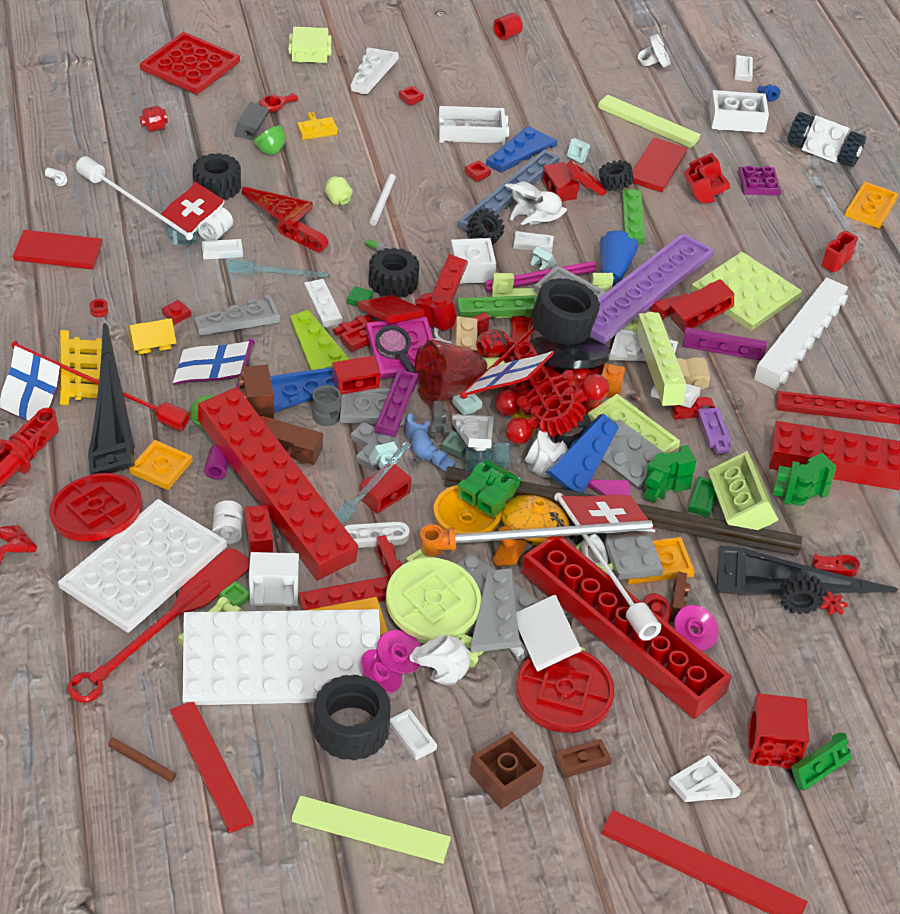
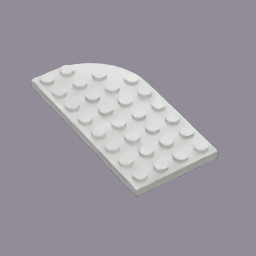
[183,609,380,705]

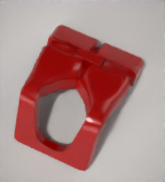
[0,525,37,563]

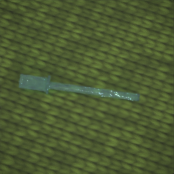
[228,260,330,278]
[335,441,411,525]

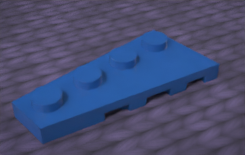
[486,126,558,173]
[270,367,335,412]
[545,414,619,493]

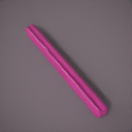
[485,261,596,292]

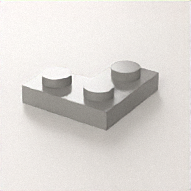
[351,421,399,472]

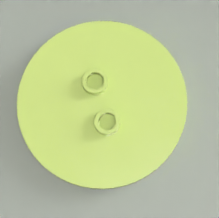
[386,557,481,641]

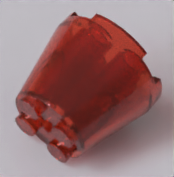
[414,340,487,405]

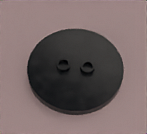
[529,336,610,369]

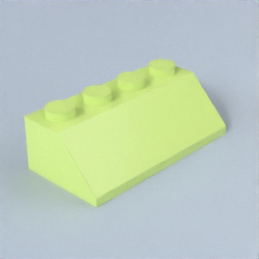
[708,451,778,530]

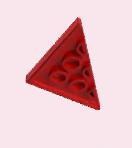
[242,186,313,227]

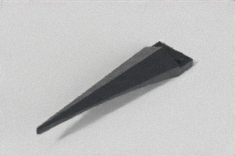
[88,323,135,475]
[716,545,899,596]

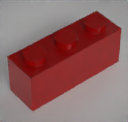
[670,279,734,333]

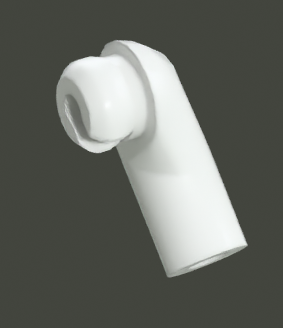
[45,167,68,187]

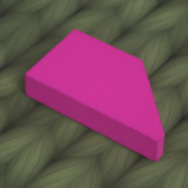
[587,479,630,496]

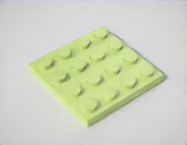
[691,252,802,331]

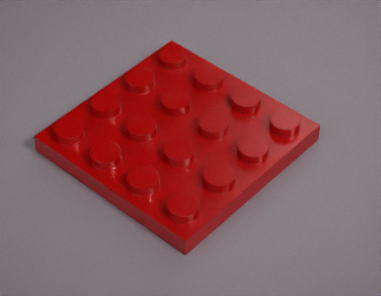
[140,31,240,94]

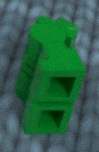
[644,445,697,503]
[773,452,836,506]
[458,460,522,519]

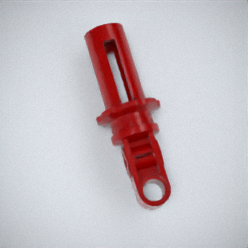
[0,408,59,488]

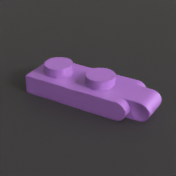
[697,408,731,454]

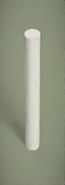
[370,174,396,226]

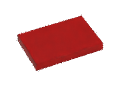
[358,295,424,324]

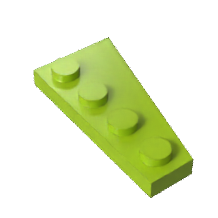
[290,309,349,370]

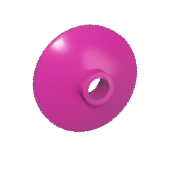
[674,605,719,651]
[377,630,421,674]
[360,649,401,693]

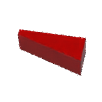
[650,293,688,320]

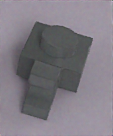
[431,401,449,438]

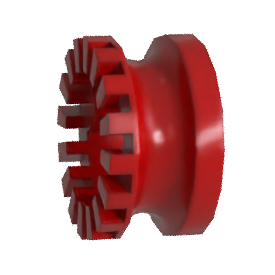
[89,299,109,318]

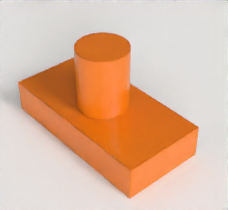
[493,525,529,566]

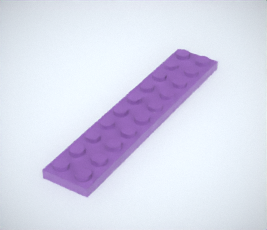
[590,233,714,344]

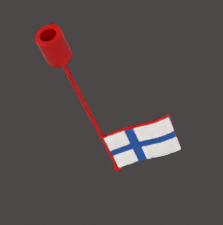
[460,326,554,399]
[0,341,191,432]

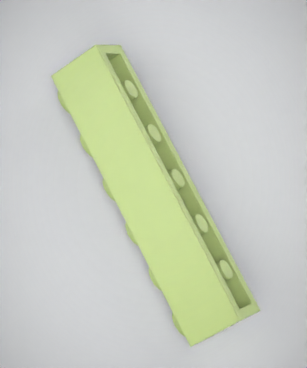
[637,312,686,406]

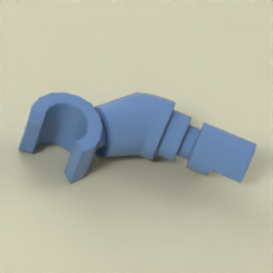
[404,413,457,472]

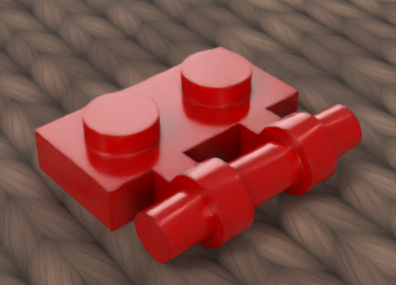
[333,314,377,352]

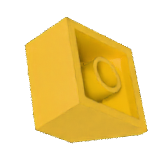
[126,318,176,354]

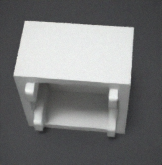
[450,238,496,284]
[249,552,299,607]

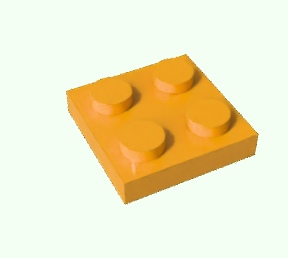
[130,440,193,490]

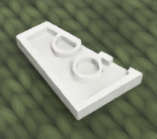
[609,329,678,361]

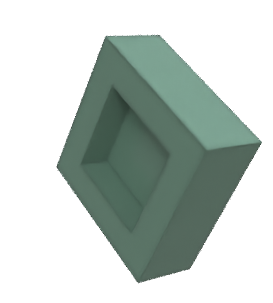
[441,431,469,458]

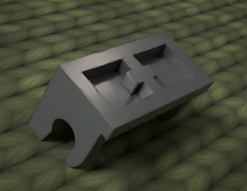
[234,102,269,140]

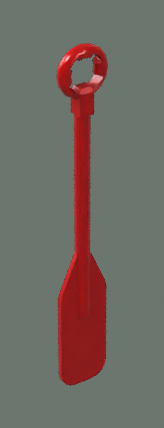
[67,548,250,703]

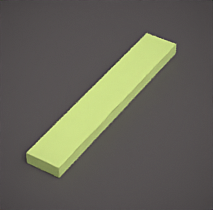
[598,95,701,148]
[292,795,451,864]

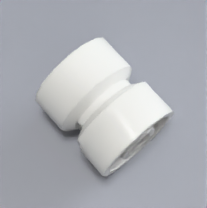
[197,207,233,241]
[212,500,243,544]

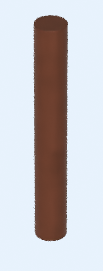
[108,737,176,782]

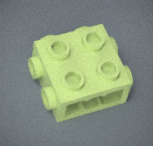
[289,27,331,63]

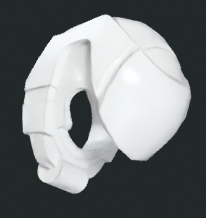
[524,426,568,478]
[410,634,470,686]

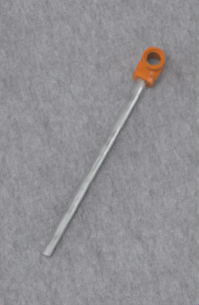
[420,520,652,557]

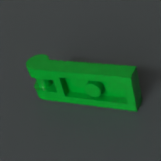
[792,733,852,791]

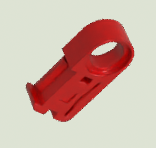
[671,397,715,420]
[811,553,860,577]

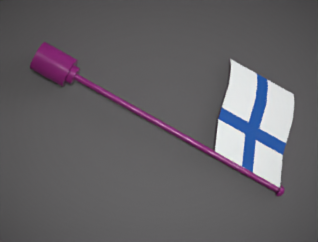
[173,338,255,480]

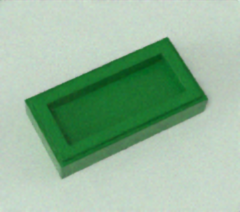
[688,476,716,517]

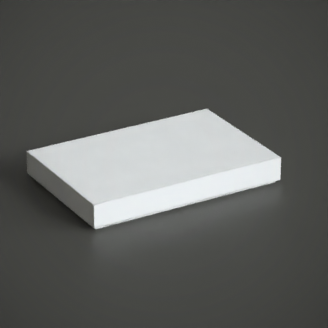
[516,595,582,671]

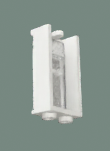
[438,106,509,145]

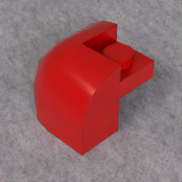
[684,153,730,203]

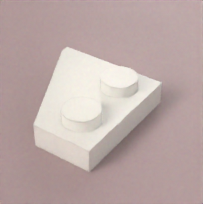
[668,755,741,802]

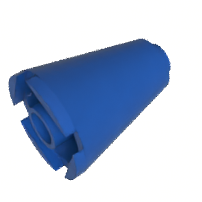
[599,230,638,286]

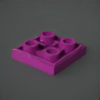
[737,166,781,195]

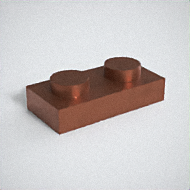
[670,571,690,622]
[554,739,612,778]

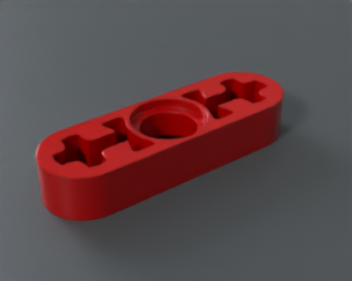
[277,221,329,253]

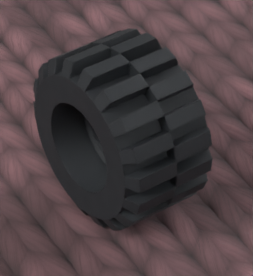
[192,153,241,200]
[369,248,419,298]

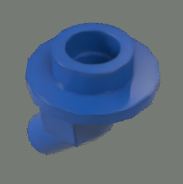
[757,84,781,102]

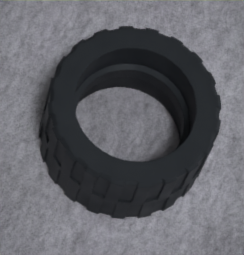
[531,278,600,345]
[314,674,391,760]

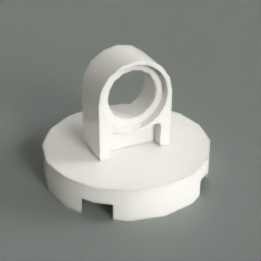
[638,34,671,68]

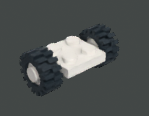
[787,112,866,167]

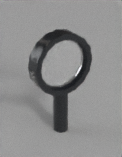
[375,325,417,373]

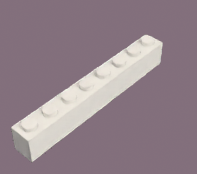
[754,277,848,390]

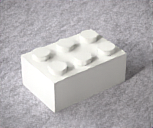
[709,90,769,133]

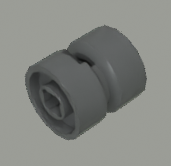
[312,385,341,426]

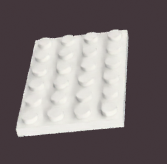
[58,499,227,633]

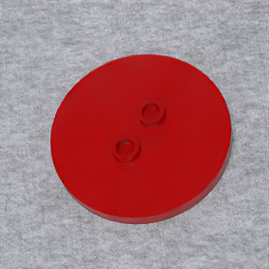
[49,473,143,542]
[516,650,615,733]

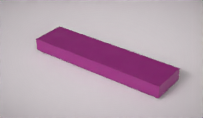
[682,327,767,361]
[375,369,419,437]

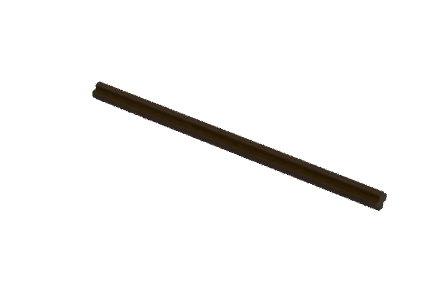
[444,466,802,556]

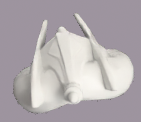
[505,181,567,226]

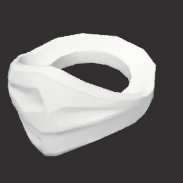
[581,534,608,565]

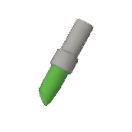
[365,240,392,251]

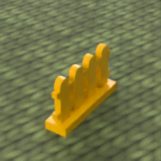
[59,330,102,405]

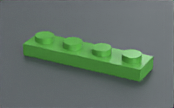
[622,189,645,244]
[457,295,538,318]

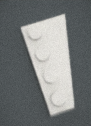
[351,47,399,94]
[451,414,494,451]

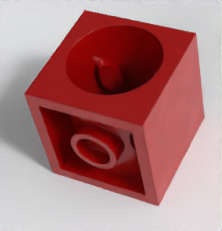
[747,693,809,769]

